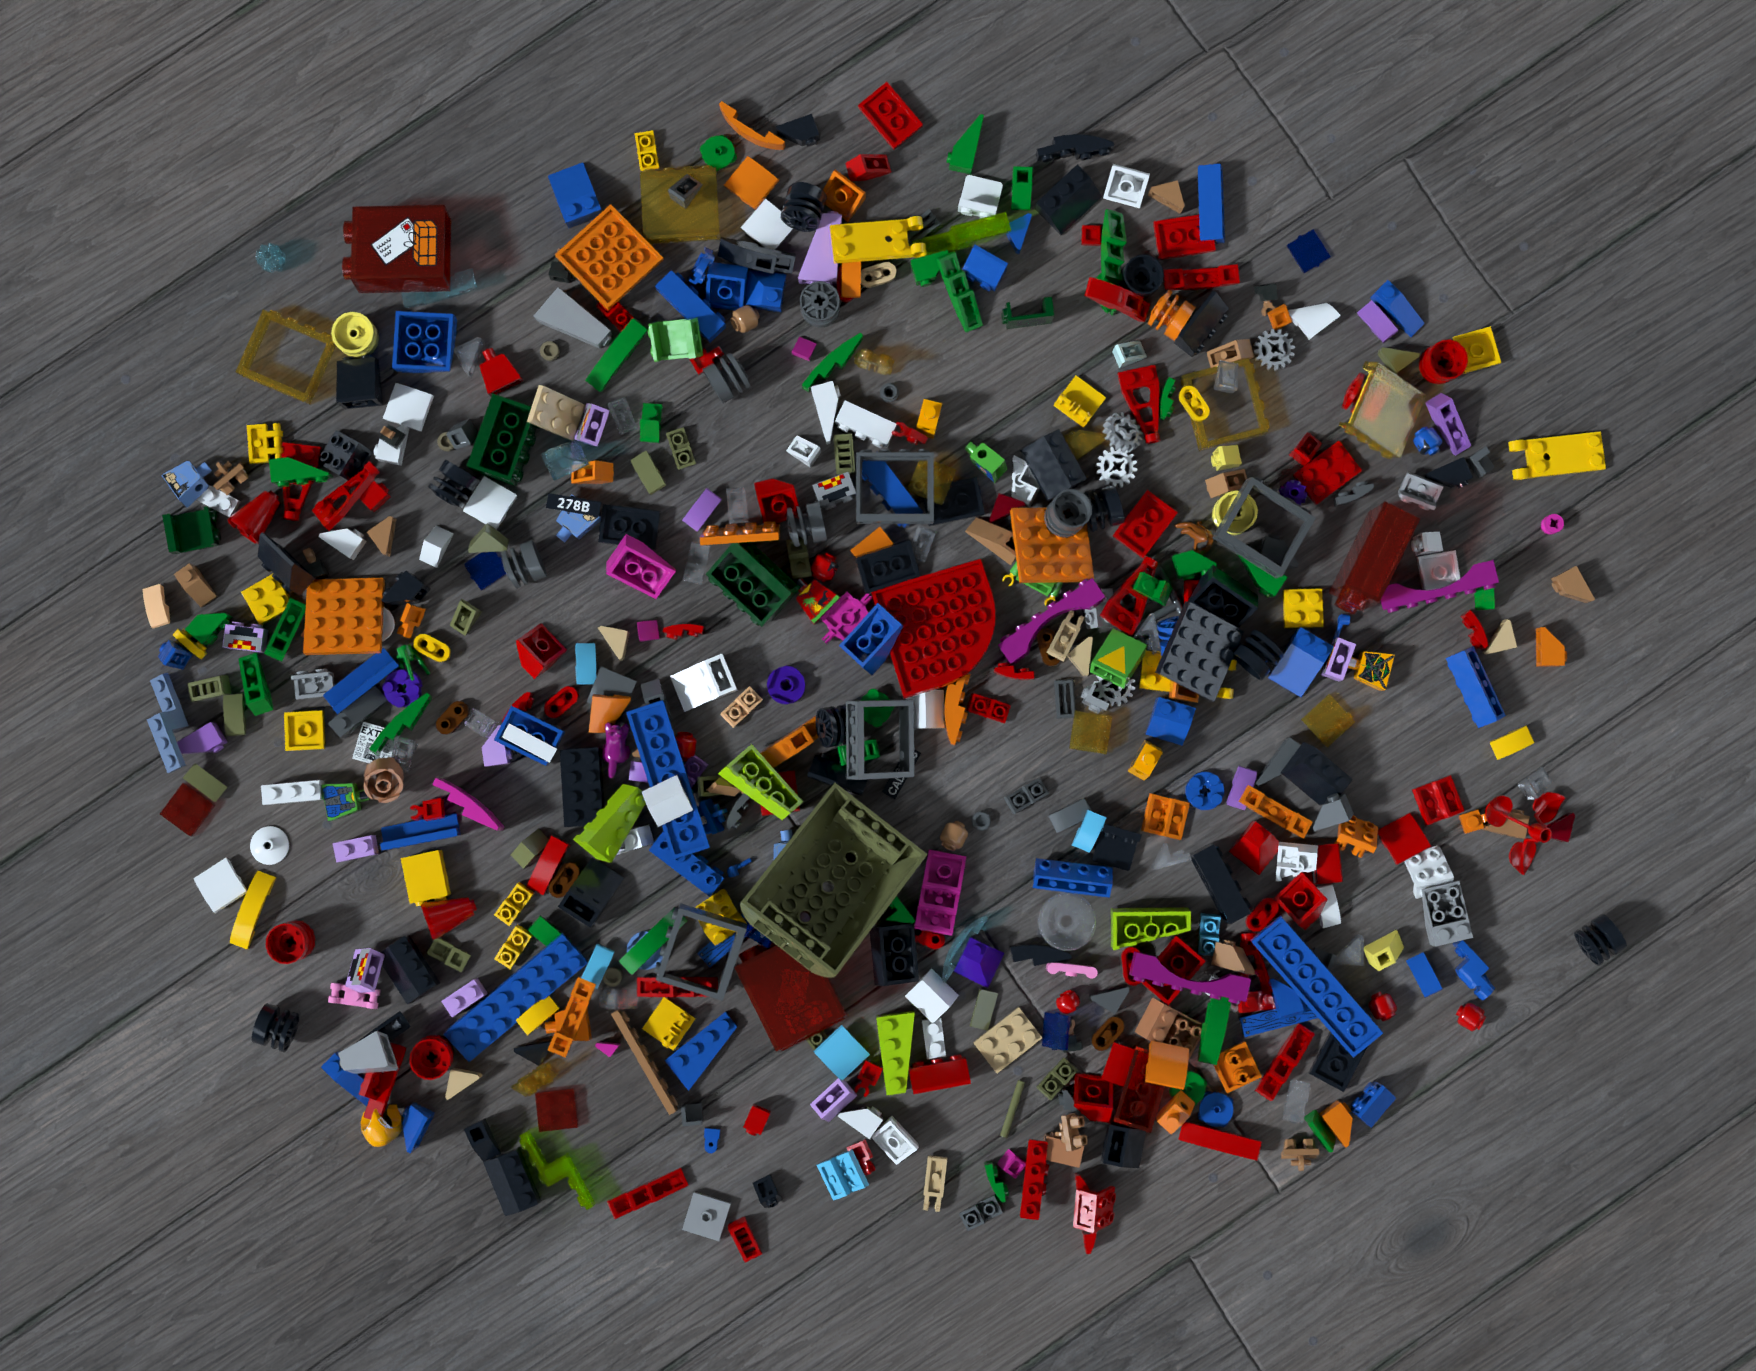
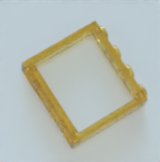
[236,310,336,405]
[1180,358,1270,451]

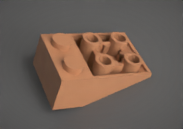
[1135,998,1202,1060]

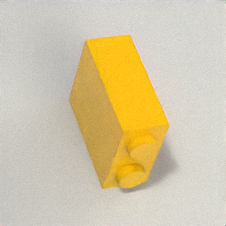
[401,850,451,906]

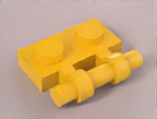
[247,423,283,464]

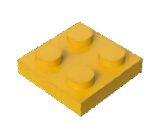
[1452,326,1501,374]
[241,574,290,625]
[1283,589,1324,628]
[284,710,326,751]

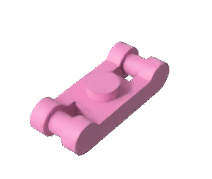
[1046,962,1098,979]
[328,982,381,1009]

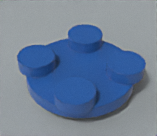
[1198,1091,1233,1127]

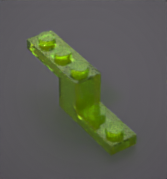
[912,212,1011,256]
[519,1130,596,1210]

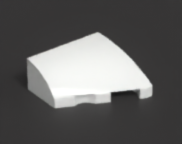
[1288,303,1341,340]
[1011,455,1040,508]
[1276,842,1318,881]

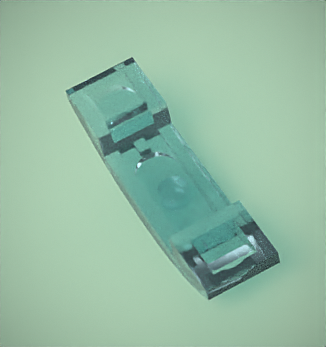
[400,268,477,308]
[942,915,988,983]

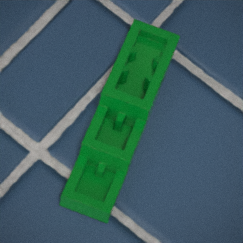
[1101,209,1127,285]
[936,251,983,332]
[585,318,648,392]
[802,333,864,393]
[369,693,432,756]
[1197,997,1231,1065]

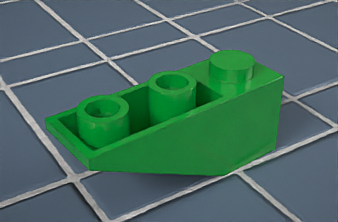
[269,457,333,487]

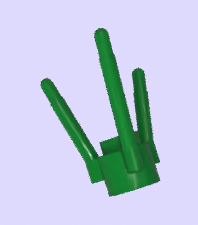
[396,644,430,693]

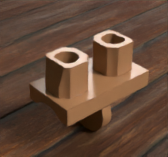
[213,461,249,495]
[1055,1113,1088,1151]
[1281,1139,1319,1171]

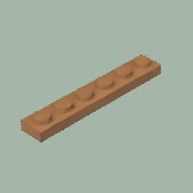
[611,1009,678,1115]

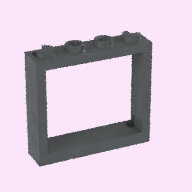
[856,449,934,524]
[1212,477,1316,578]
[846,700,915,780]
[654,903,747,1001]

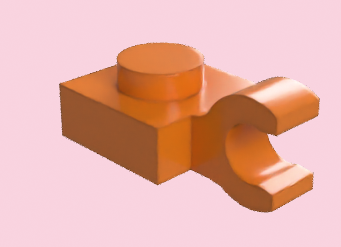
[397,603,426,638]
[1459,810,1487,834]

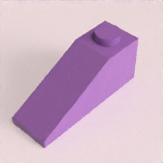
[1425,393,1471,456]
[177,722,228,754]

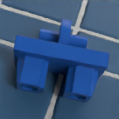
[697,798,728,835]

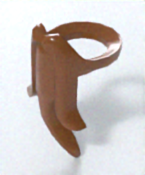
[1174,521,1213,555]

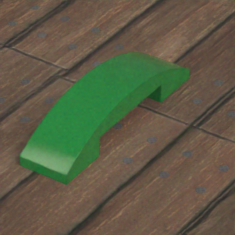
[619,907,688,975]

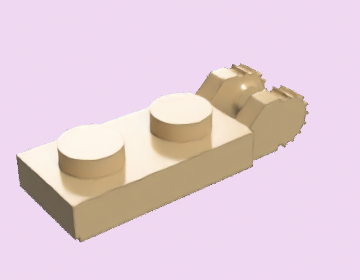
[1046,611,1085,661]
[923,1155,947,1212]

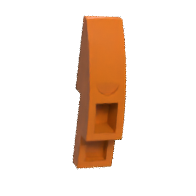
[944,673,971,745]
[759,715,818,768]

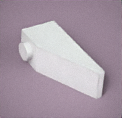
[811,381,841,445]

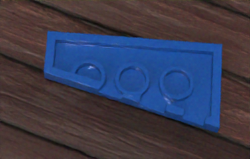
[665,1011,738,1091]

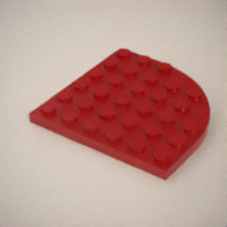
[871,559,996,699]

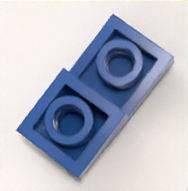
[1406,952,1443,998]

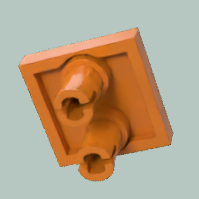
[1334,815,1378,858]
[1213,1041,1262,1093]

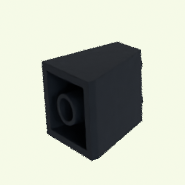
[336,355,383,410]

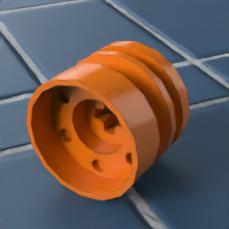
[1147,290,1196,341]

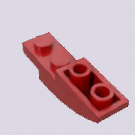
[1085,277,1150,322]

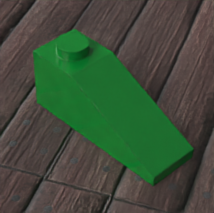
[946,114,984,175]
[1237,554,1287,598]
[264,598,306,662]
[238,652,274,716]

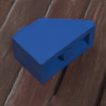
[1269,979,1306,1020]

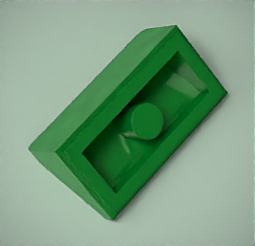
[1304,1110,1336,1153]

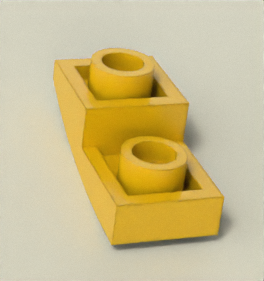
[634,130,659,171]
[1490,725,1534,760]
[494,882,534,926]
[495,924,533,969]
[516,996,560,1036]

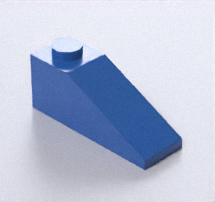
[1370,280,1424,337]
[158,640,193,669]
[321,1051,370,1106]

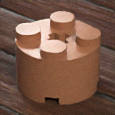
[364,757,404,803]

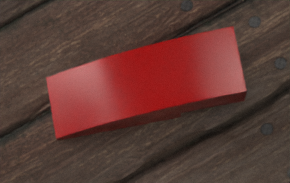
[526,835,570,896]

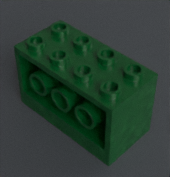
[467,393,540,486]
[706,542,801,627]

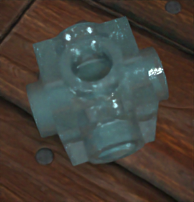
[256,243,286,272]

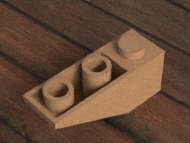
[965,517,1016,565]

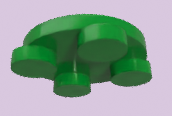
[700,135,737,172]
[860,689,894,727]
[1169,1070,1207,1107]

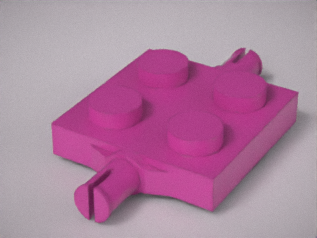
[820,592,873,644]

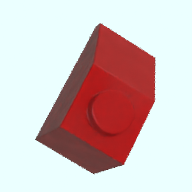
[845,154,891,181]

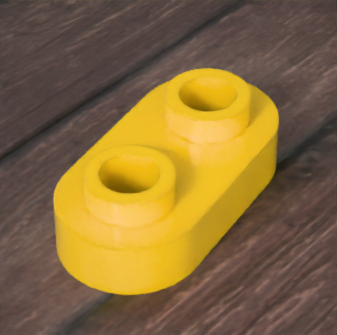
[1179,386,1210,422]
[173,628,207,660]
[414,634,451,662]

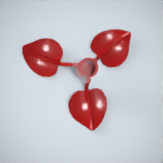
[1485,792,1565,875]

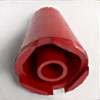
[227,490,280,544]
[421,897,477,940]

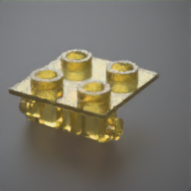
[854,348,895,375]
[907,461,956,505]
[1301,694,1355,748]
[1069,711,1112,754]
[511,1062,558,1097]

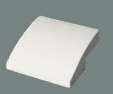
[740,199,793,250]
[383,383,434,431]
[463,476,517,530]
[193,858,247,913]

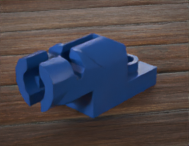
[1453,940,1495,1000]

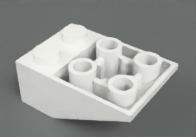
[670,654,738,712]

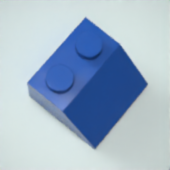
[962,245,1008,292]
[706,262,748,310]
[1145,697,1196,746]

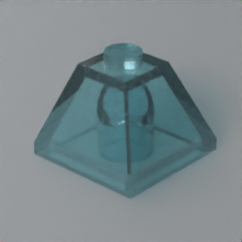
[541,440,589,481]

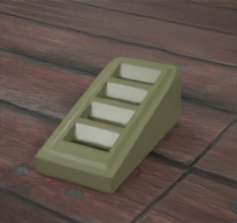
[833,434,855,475]
[187,675,232,702]

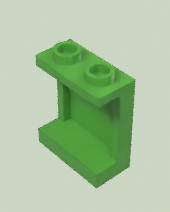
[648,317,703,362]

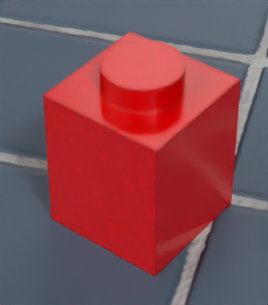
[359,481,391,513]
[743,1103,771,1136]

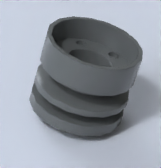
[800,281,840,328]
[702,353,751,404]
[1044,489,1092,538]
[786,501,827,547]
[501,540,547,589]

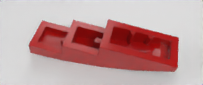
[637,977,718,997]
[1255,1023,1315,1101]
[1178,1121,1262,1161]
[607,1168,689,1219]

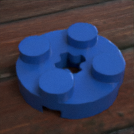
[688,247,715,285]
[1185,772,1224,810]

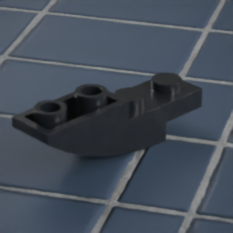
[1036,134,1114,162]
[717,237,796,274]

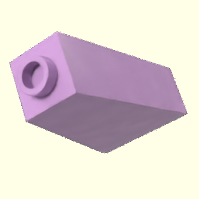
[798,211,842,286]

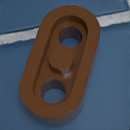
[1036,628,1060,666]
[436,701,469,735]
[549,862,580,898]
[1091,1016,1124,1051]

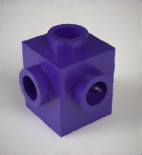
[1279,480,1307,507]

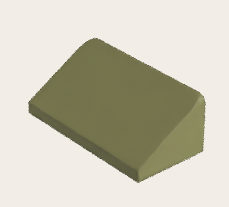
[969,988,998,1031]

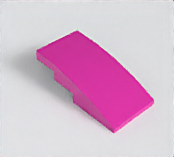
[433,778,505,831]
[914,850,966,936]

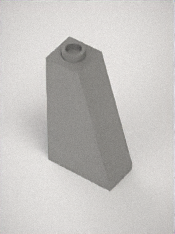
[533,287,613,349]

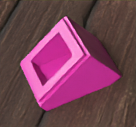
[792,337,817,362]
[637,620,660,642]
[595,1041,620,1057]
[997,1149,1026,1179]

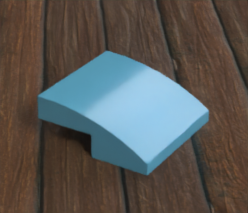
[813,1025,870,1080]
[817,1149,869,1200]

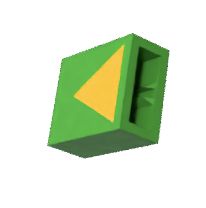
[1090,628,1147,689]

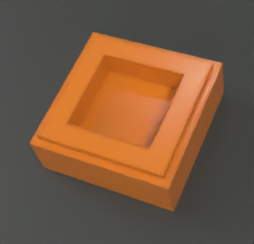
[1267,304,1292,331]

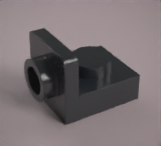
[753,1174,782,1208]

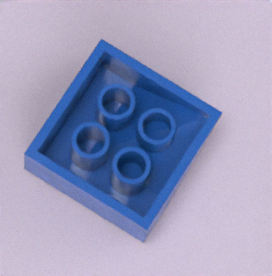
[392,311,457,373]

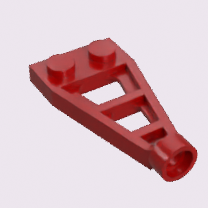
[1117,365,1161,444]
[281,442,322,521]
[312,461,380,531]
[1100,556,1158,636]
[1238,933,1276,1013]

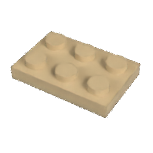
[527,385,586,441]
[973,1007,1042,1073]

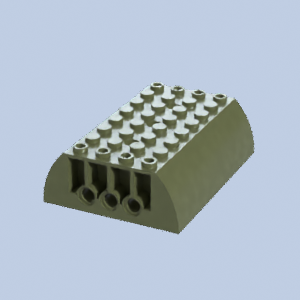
[740,783,928,978]

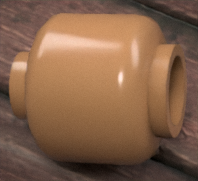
[730,305,760,333]
[940,821,968,851]

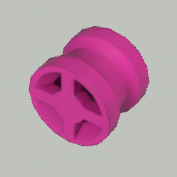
[1541,514,1564,535]

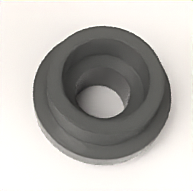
[880,383,899,402]

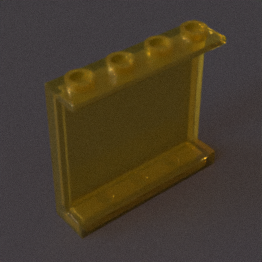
[640,165,721,244]
[1339,361,1426,459]

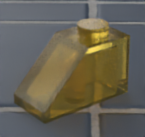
[1064,430,1107,461]

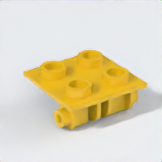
[1053,375,1106,428]
[642,997,696,1051]

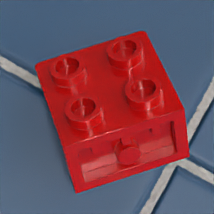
[1073,1186,1116,1233]

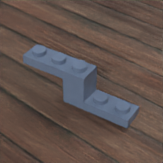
[147,673,189,773]

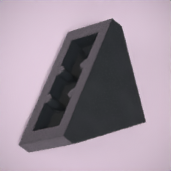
[514,1041,551,1066]

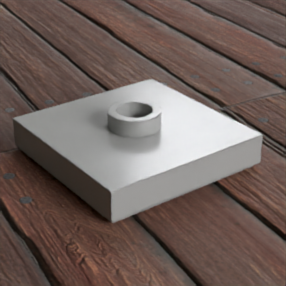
[682,1191,731,1241]

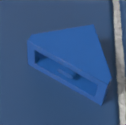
[1004,213,1032,254]

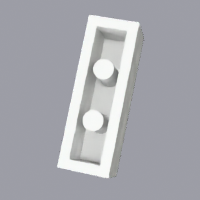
[835,400,897,448]
[261,780,325,805]

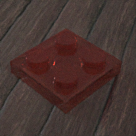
[160,783,215,837]
[535,1088,579,1132]

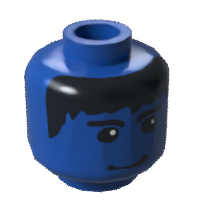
[1413,426,1442,456]

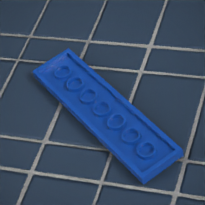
[626,700,710,860]
[1251,915,1383,1058]
[443,933,588,1062]

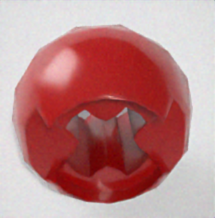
[1056,990,1080,1014]

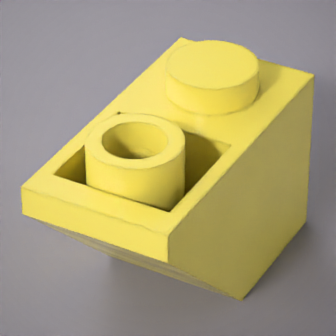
[1211,445,1242,471]
[1362,930,1404,971]

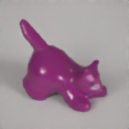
[602,722,630,778]

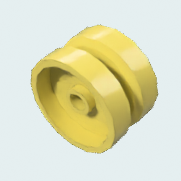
[331,312,379,359]
[1212,490,1258,536]

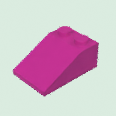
[606,534,676,599]

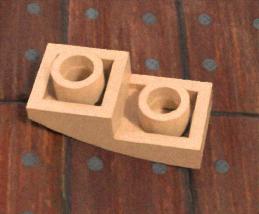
[143,584,170,628]
[720,686,763,728]

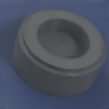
[971,811,991,831]

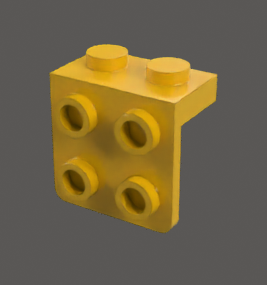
[695,889,747,946]

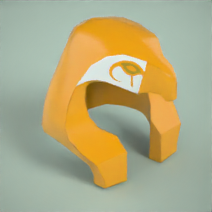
[361,1104,402,1147]

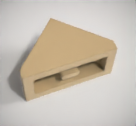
[1483,619,1517,655]
[598,626,630,661]
[1067,637,1093,676]
[445,1068,483,1100]

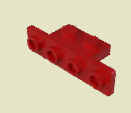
[359,1043,406,1120]
[1020,1139,1049,1220]

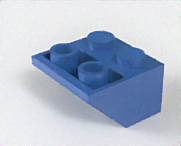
[1351,1081,1396,1128]

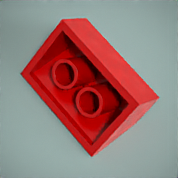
[1141,936,1206,1005]
[909,1054,971,1094]

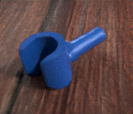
[1333,614,1350,639]
[727,858,752,878]

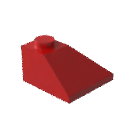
[754,479,798,523]
[516,623,567,679]
[1229,821,1279,875]
[1274,872,1328,930]
[1074,1073,1113,1123]

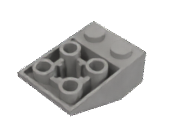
[1421,881,1473,947]

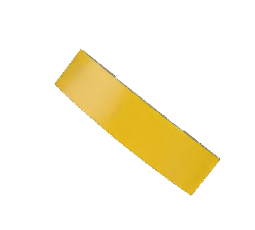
[229,870,276,950]

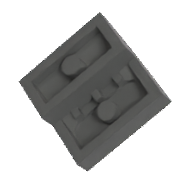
[587,667,637,717]

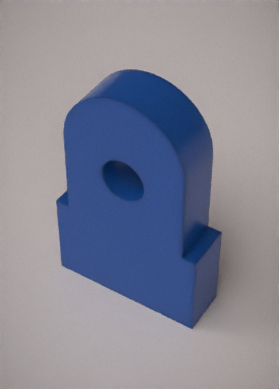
[704,1128,720,1153]

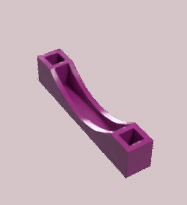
[1378,560,1499,613]
[998,578,1107,665]
[1129,951,1251,1004]

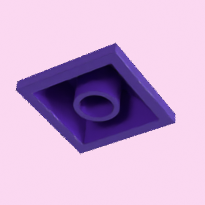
[953,937,1004,988]

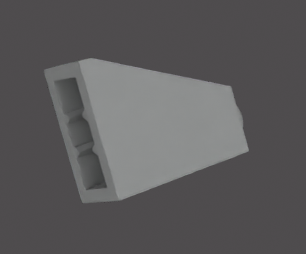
[338,1031,398,1074]

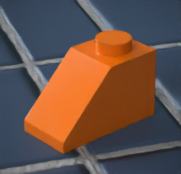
[571,461,614,484]
[1536,627,1567,667]
[1319,1100,1353,1148]

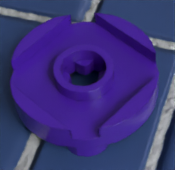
[767,666,805,705]
[382,669,422,708]

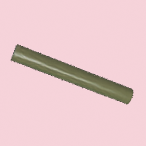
[1000,1080,1025,1138]

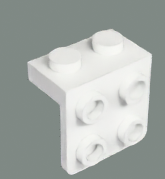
[958,175,1003,220]
[1404,846,1454,899]

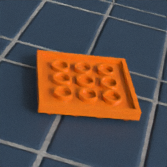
[555,204,664,310]
[1010,508,1094,583]
[700,521,780,545]
[303,578,385,655]

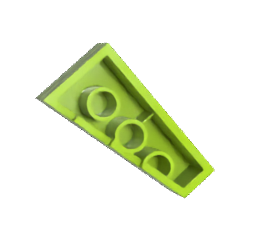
[718,744,803,820]
[573,784,646,863]
[1111,907,1191,951]
[876,1011,915,1095]

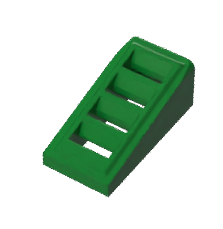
[837,739,880,766]

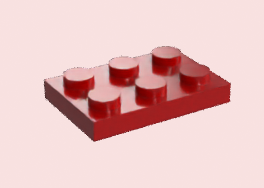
[858,82,923,150]
[1153,215,1216,260]
[1292,441,1362,506]
[1113,490,1178,559]

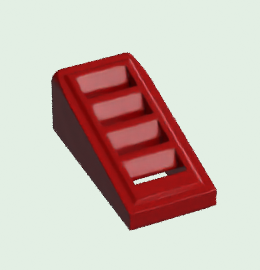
[727,1217,762,1263]

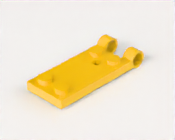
[829,216,927,264]
[1508,431,1606,480]
[1139,651,1237,699]

